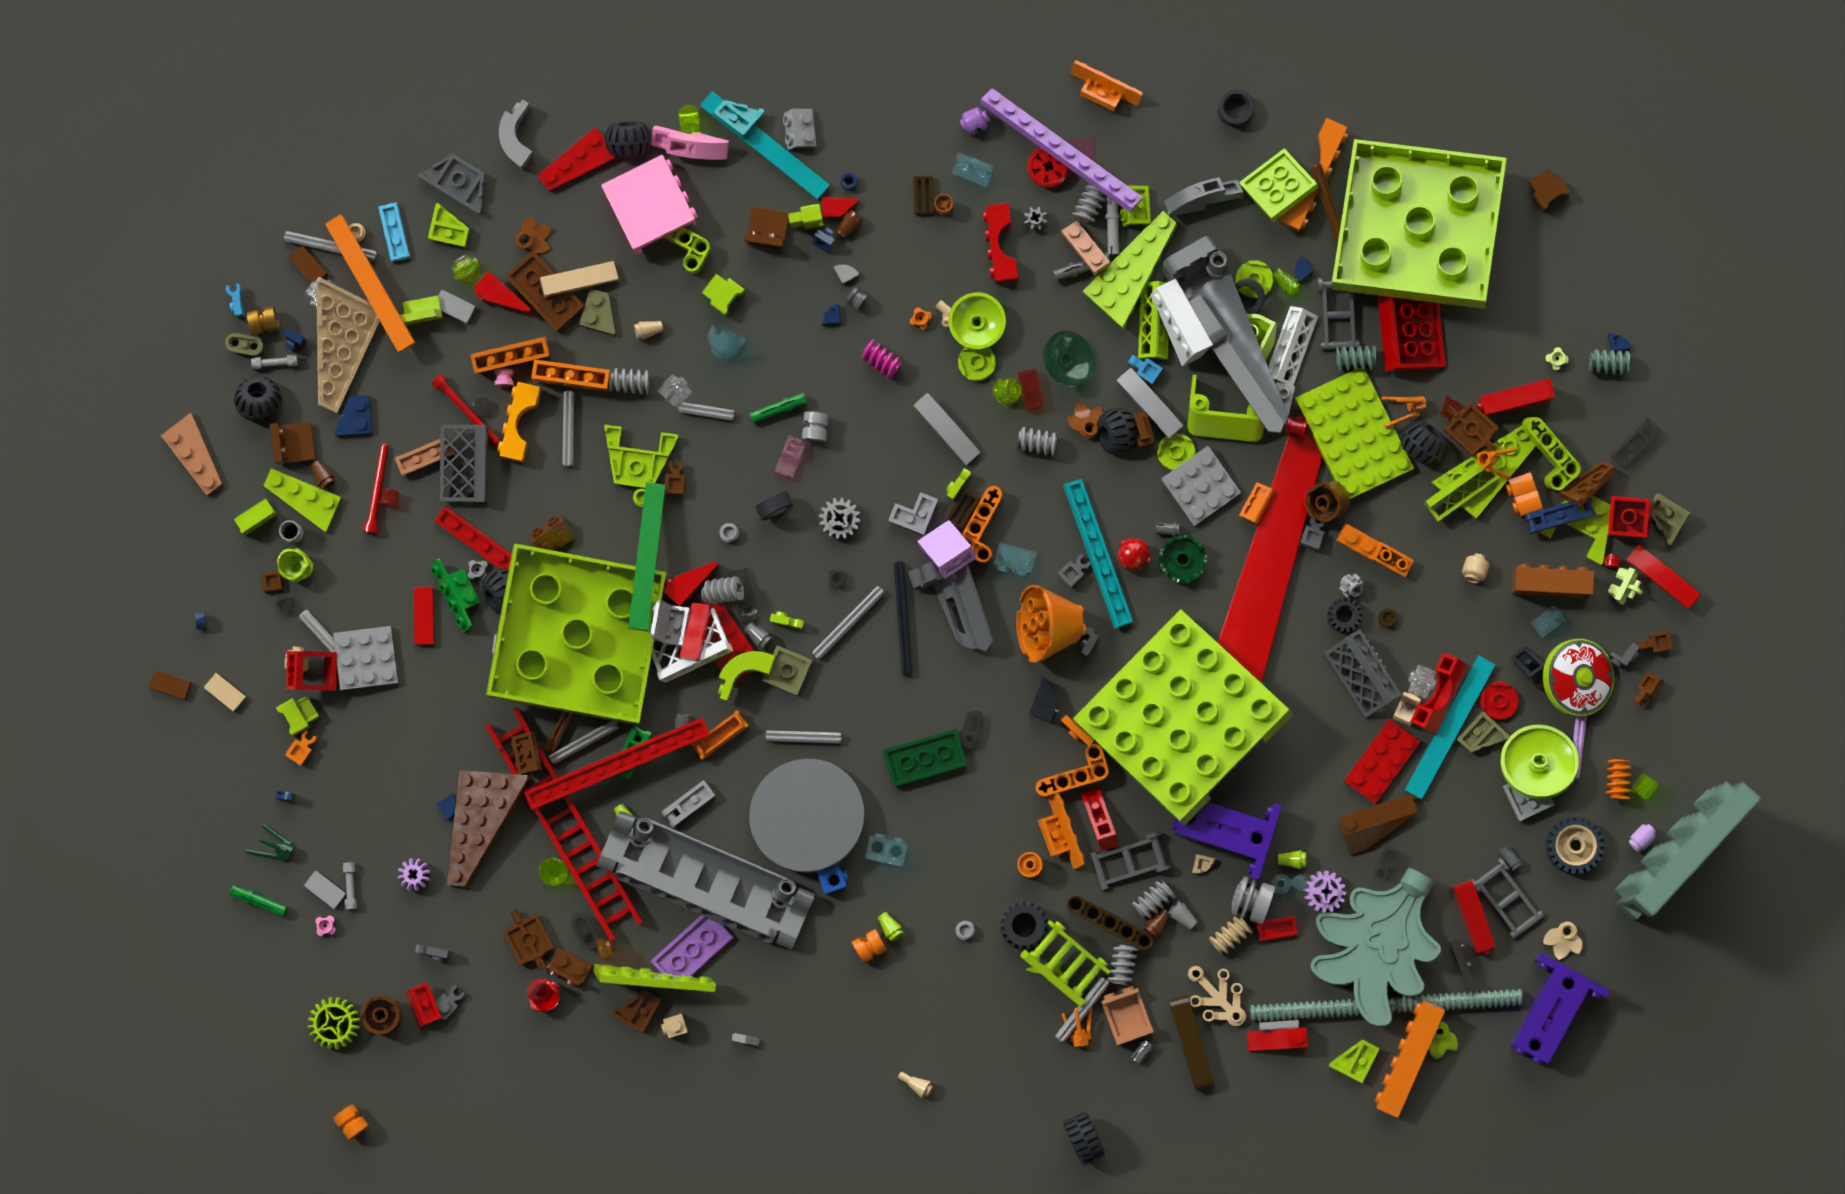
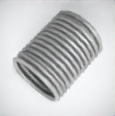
[279,521,303,544]

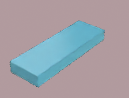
[378,202,410,262]

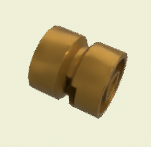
[247,306,279,336]

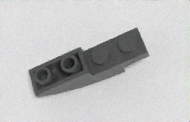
[1164,177,1243,217]

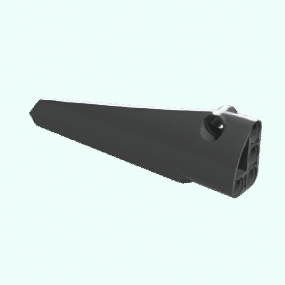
[1162,236,1288,433]

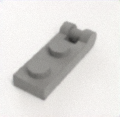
[661,780,716,828]

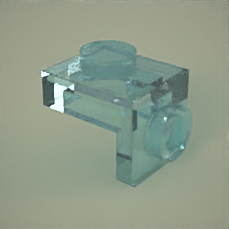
[1530,606,1565,638]

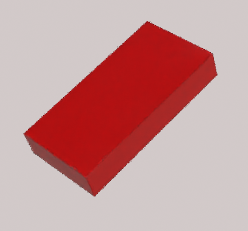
[1256,916,1298,941]

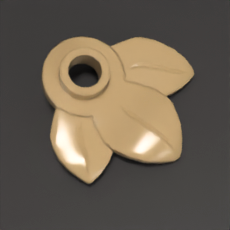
[1543,922,1582,959]

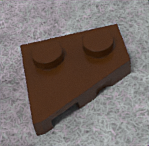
[611,990,662,1033]

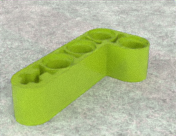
[663,227,711,274]
[1522,417,1581,490]

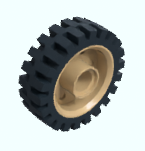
[1546,817,1605,874]

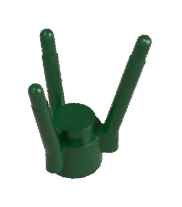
[246,824,294,861]

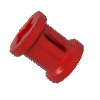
[1285,417,1308,439]

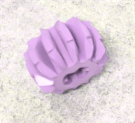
[398,858,431,891]

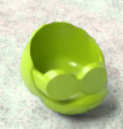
[277,548,313,583]

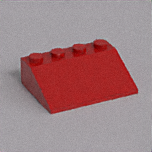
[1378,296,1446,372]

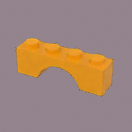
[498,382,542,463]

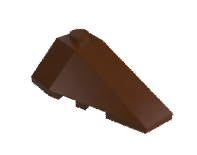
[1338,794,1418,855]

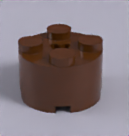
[1305,481,1350,522]
[361,996,402,1035]

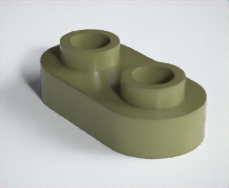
[225,333,264,356]

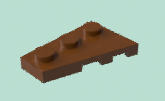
[1558,461,1616,507]

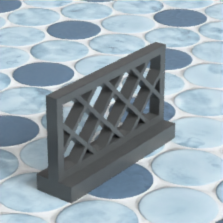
[440,425,488,502]
[1324,629,1402,718]

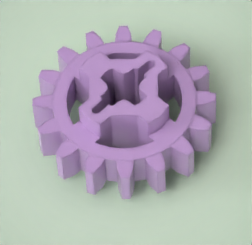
[1303,871,1346,913]

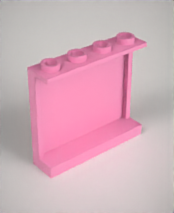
[601,155,698,255]

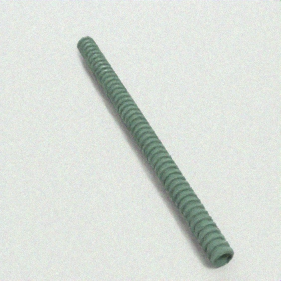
[1250,989,1523,1022]

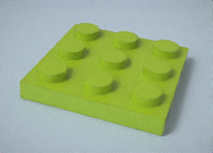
[1239,148,1319,222]

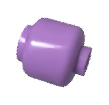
[960,107,990,135]

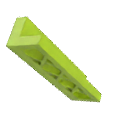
[1138,281,1169,360]
[1424,464,1500,522]

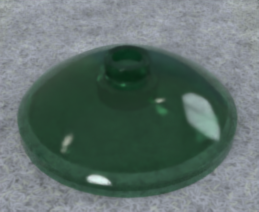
[1043,331,1095,387]

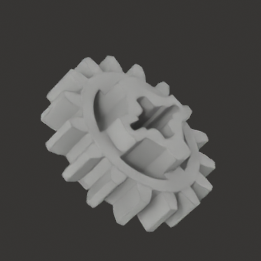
[819,498,861,540]

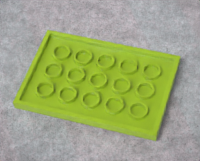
[1294,367,1414,500]

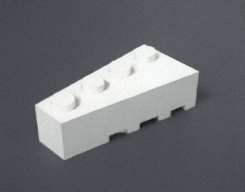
[1151,279,1213,366]

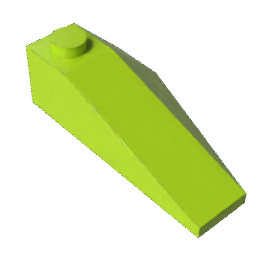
[1246,313,1277,360]

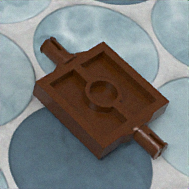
[1444,402,1499,456]
[502,909,555,970]

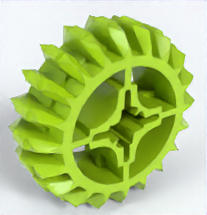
[308,997,360,1049]

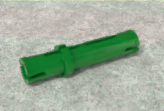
[750,392,807,424]
[229,884,287,917]

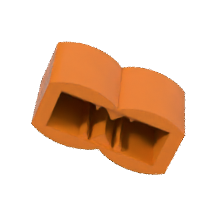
[1506,473,1543,517]

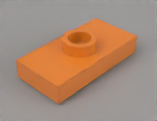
[1239,482,1275,524]
[1061,715,1094,746]

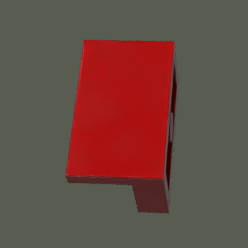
[405,982,441,1028]

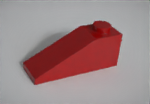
[473,271,532,314]
[663,561,719,607]
[1081,787,1119,851]
[1247,1028,1308,1051]

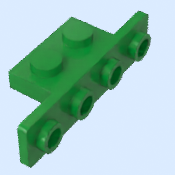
[430,558,480,633]

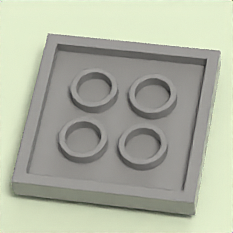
[1161,446,1241,526]
[333,626,398,691]

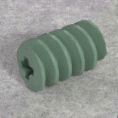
[1336,346,1376,371]
[1589,349,1630,375]

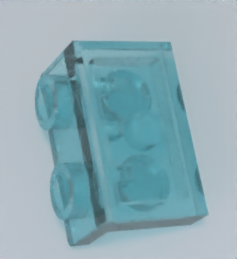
[952,152,994,187]
[994,543,1037,577]

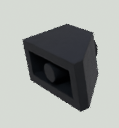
[1511,646,1545,691]
[1029,677,1060,723]

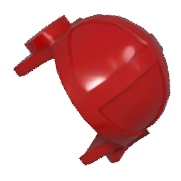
[1117,538,1152,571]
[527,979,560,1012]

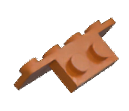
[1070,61,1143,112]
[1038,793,1085,869]

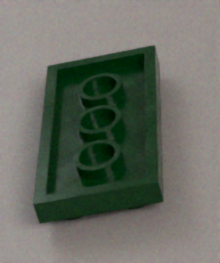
[883,729,967,787]

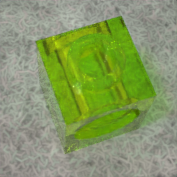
[678,105,701,134]
[1630,773,1659,801]

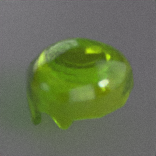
[539,857,568,887]

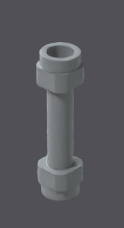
[251,355,298,370]
[343,862,357,909]

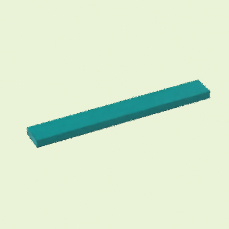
[700,91,830,200]
[1063,479,1133,629]
[1405,655,1495,799]

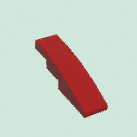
[1626,545,1701,610]

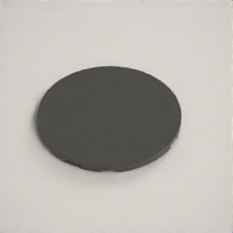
[749,759,865,873]

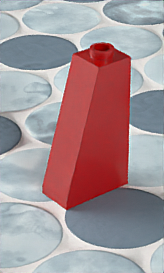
[1477,379,1555,417]
[1451,880,1495,955]

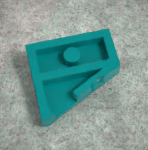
[712,100,765,138]

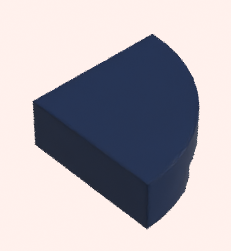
[1295,256,1314,283]
[822,304,841,325]
[1607,333,1631,352]
[275,791,295,801]
[437,793,456,820]

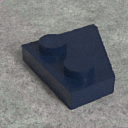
[334,395,372,436]

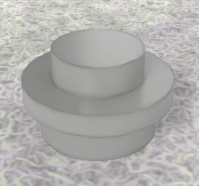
[720,523,739,543]
[956,921,975,940]

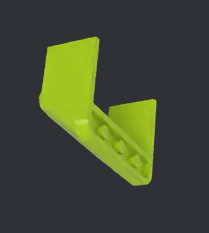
[1187,375,1264,442]

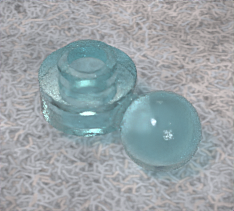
[1271,874,1307,894]

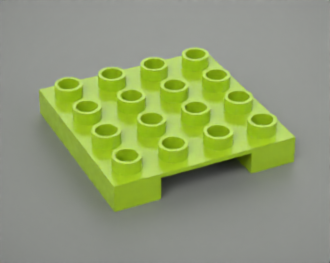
[1073,609,1293,826]

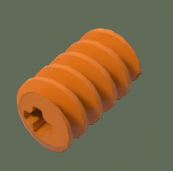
[1606,759,1632,800]

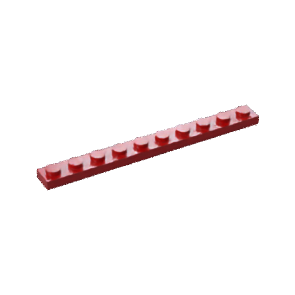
[524,717,710,810]

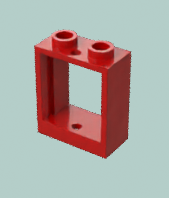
[286,651,338,691]

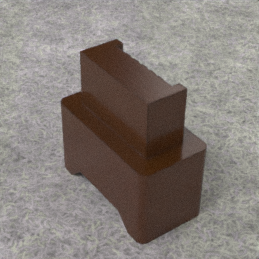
[1528,168,1571,212]
[1133,411,1155,449]

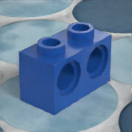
[817,861,849,895]

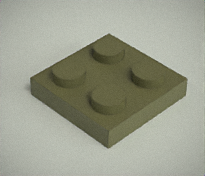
[762,645,812,696]

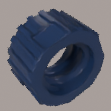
[840,172,857,190]
[195,612,206,630]

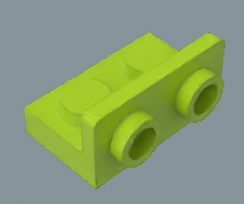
[1120,185,1151,226]

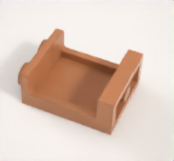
[1101,986,1154,1045]

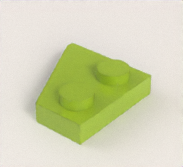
[428,203,470,248]
[1328,1040,1380,1083]

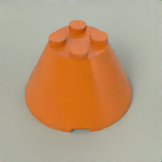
[1016,585,1086,663]

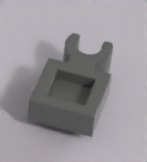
[1299,517,1325,551]
[1056,554,1091,588]
[415,944,450,961]
[435,985,465,1021]

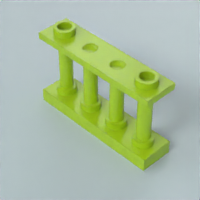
[1020,920,1111,1007]

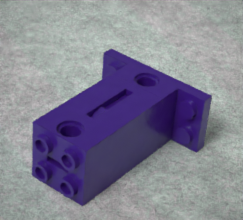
[1172,802,1282,881]
[1510,953,1610,1065]

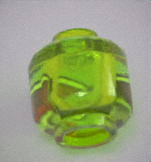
[451,254,481,283]
[993,378,1022,404]

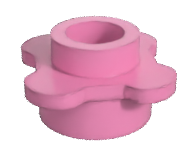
[315,916,336,936]

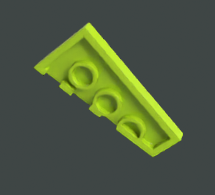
[264,469,342,533]

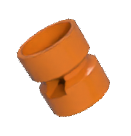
[1017,852,1042,878]
[852,929,887,964]
[333,1104,369,1141]

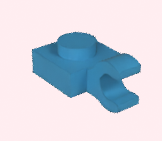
[226,284,245,318]
[1128,355,1163,385]

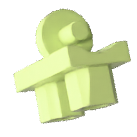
[1608,568,1643,605]

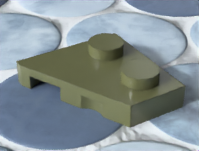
[579,288,616,336]
[1651,493,1691,545]
[1456,711,1510,753]

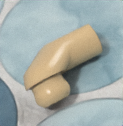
[936,300,951,328]

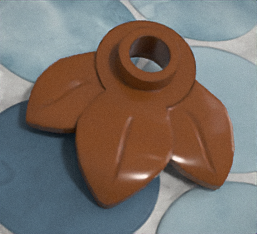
[515,216,551,253]
[1067,402,1103,439]

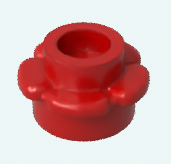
[1603,555,1622,569]

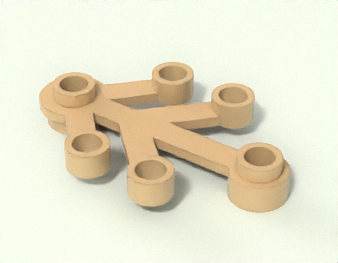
[1188,966,1246,1026]

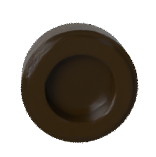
[1378,608,1398,628]

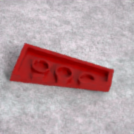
[537,128,619,191]

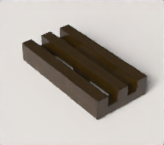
[913,175,934,215]
[945,488,981,531]

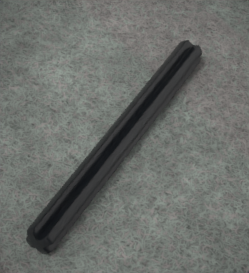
[894,561,912,675]

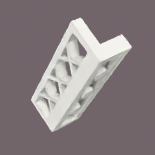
[1268,306,1318,386]

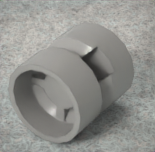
[802,412,829,442]

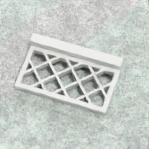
[651,608,733,683]

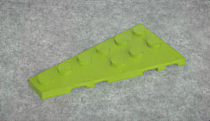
[594,964,716,992]

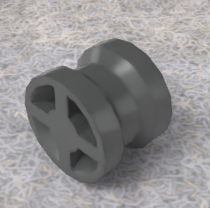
[845,287,869,311]

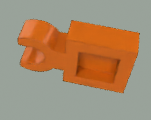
[285,730,317,766]

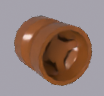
[934,194,953,216]

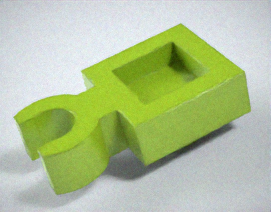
[946,468,971,501]
[770,611,804,629]

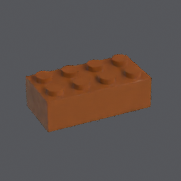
[1511,564,1594,598]

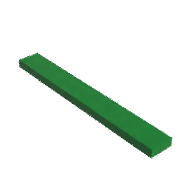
[628,482,665,632]

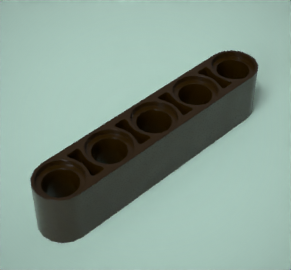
[1067,896,1153,950]
[1169,995,1215,1092]

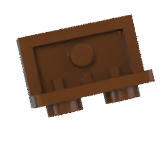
[529,515,576,551]

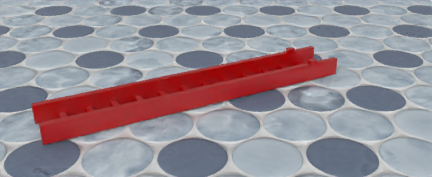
[485,707,644,941]

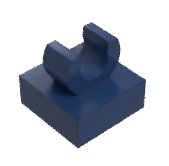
[812,227,835,253]
[284,328,307,352]

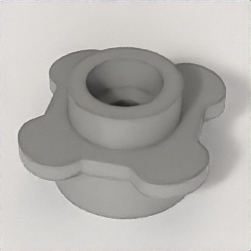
[468,560,488,580]

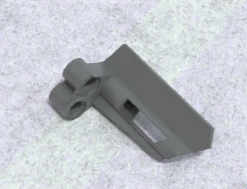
[908,562,994,651]

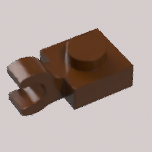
[1636,630,1673,653]
[1634,672,1664,709]

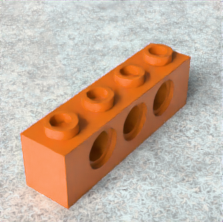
[470,336,551,373]
[531,360,611,392]

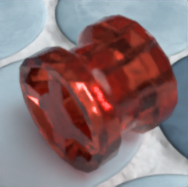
[378,488,400,507]

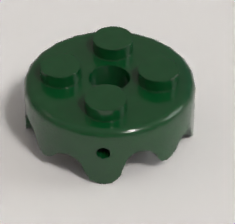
[1159,535,1207,584]

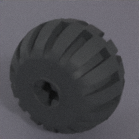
[604,121,652,157]
[234,376,282,422]
[1097,408,1139,455]
[1401,420,1448,466]
[481,568,509,615]

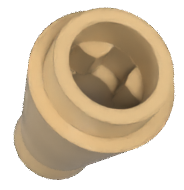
[634,321,663,340]

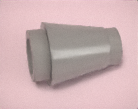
[1169,901,1197,929]

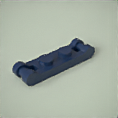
[1524,497,1596,534]

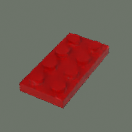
[703,603,754,683]
[1344,719,1420,804]

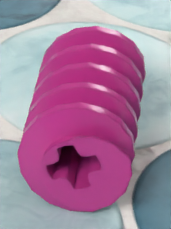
[862,339,904,379]

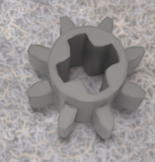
[1024,207,1047,230]
[1339,574,1364,598]

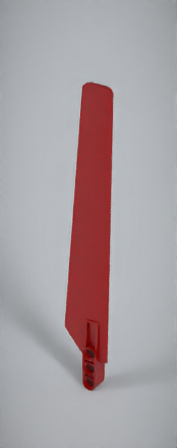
[1217,415,1322,684]

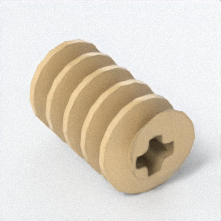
[1209,916,1253,955]

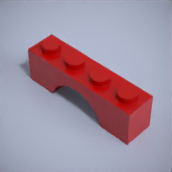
[983,203,1018,284]
[1410,653,1469,735]

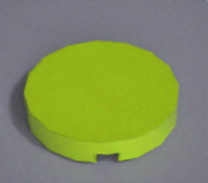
[1235,261,1273,299]
[958,347,996,382]
[1157,433,1195,471]

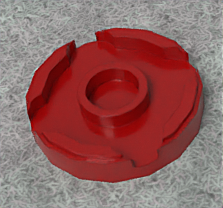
[1480,682,1519,721]

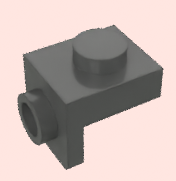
[1608,643,1639,667]

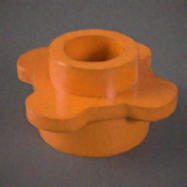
[910,307,932,329]

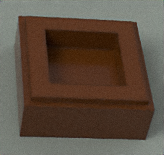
[261,571,284,592]

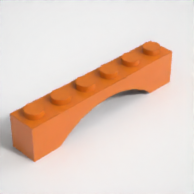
[1278,118,1348,233]

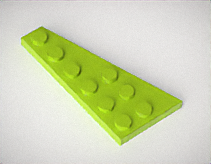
[1083,211,1177,330]
[1431,422,1540,519]

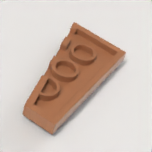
[161,413,223,496]

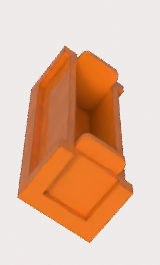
[691,710,749,760]

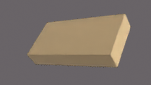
[204,673,246,712]

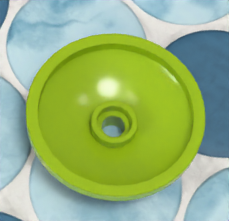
[948,292,1006,350]

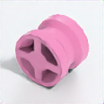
[495,369,514,387]

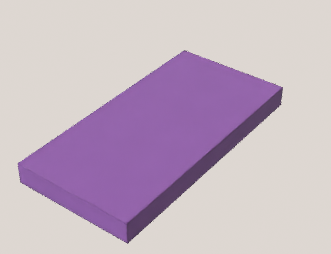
[651,915,734,990]

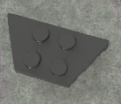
[417,153,485,215]

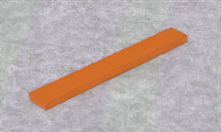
[325,214,416,353]

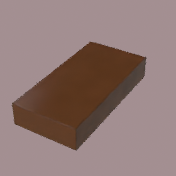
[288,245,327,286]
[149,670,192,700]

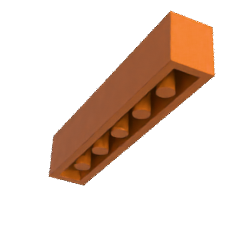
[1374,1000,1445,1118]

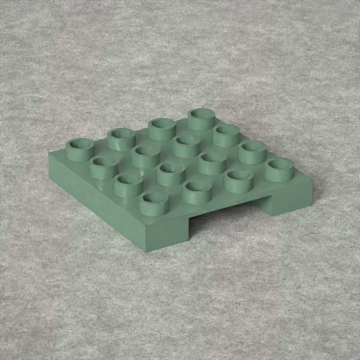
[1615,782,1760,920]

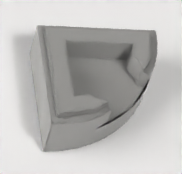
[834,265,859,284]
[732,1033,760,1046]

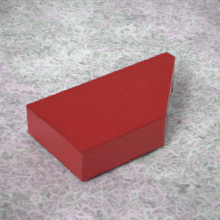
[822,198,858,218]

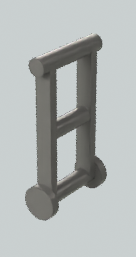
[1317,278,1360,350]
[1090,831,1171,890]
[1470,858,1545,939]

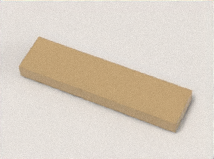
[540,261,619,297]

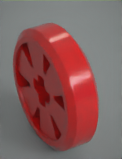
[1028,148,1070,188]

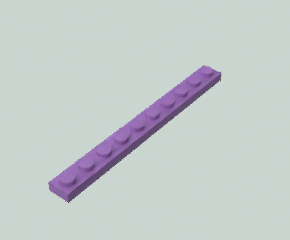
[980,88,1143,212]

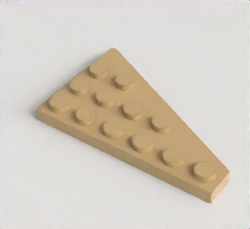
[316,278,380,413]

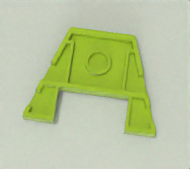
[604,425,679,488]
[1539,495,1610,566]

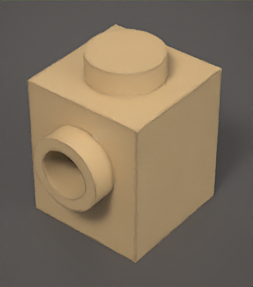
[661,1014,689,1038]

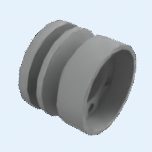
[1231,876,1275,925]

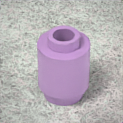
[1628,824,1657,853]

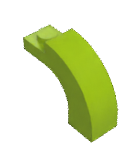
[718,651,776,702]

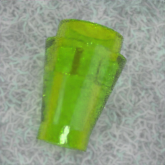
[1273,268,1301,296]

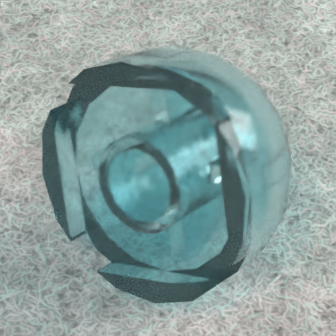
[707,323,746,359]

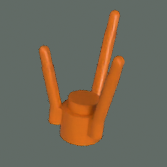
[1381,396,1426,428]
[1477,448,1517,479]
[1062,1007,1092,1047]

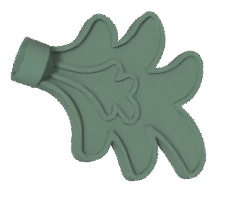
[1310,868,1441,1027]

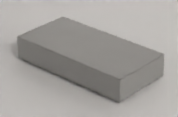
[438,290,476,324]
[304,870,346,909]
[1259,1020,1299,1031]

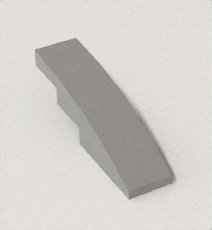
[1116,368,1183,438]
[913,393,980,465]

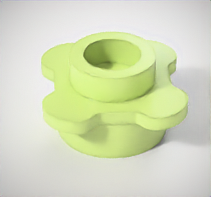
[1546,347,1569,370]

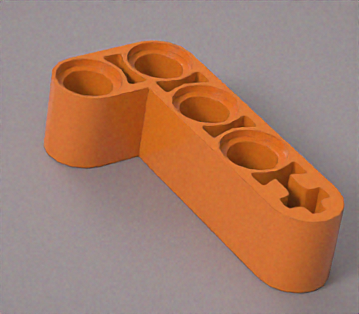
[962,486,1002,564]
[1036,744,1108,797]

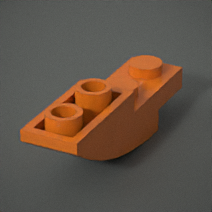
[1336,524,1414,577]

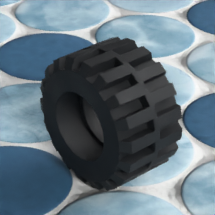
[1000,901,1049,950]
[1063,1111,1105,1165]

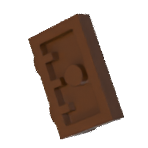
[511,732,542,775]
[546,947,592,988]

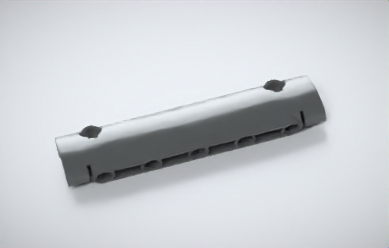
[596,810,815,950]

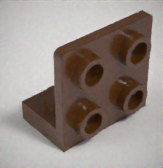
[744,207,789,250]
[270,422,316,465]

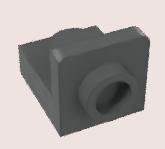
[1080,626,1099,658]

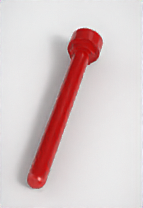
[431,374,500,446]
[362,443,388,534]

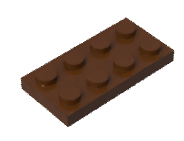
[505,251,585,332]

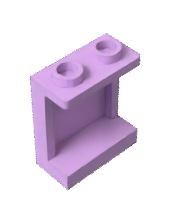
[917,520,977,579]

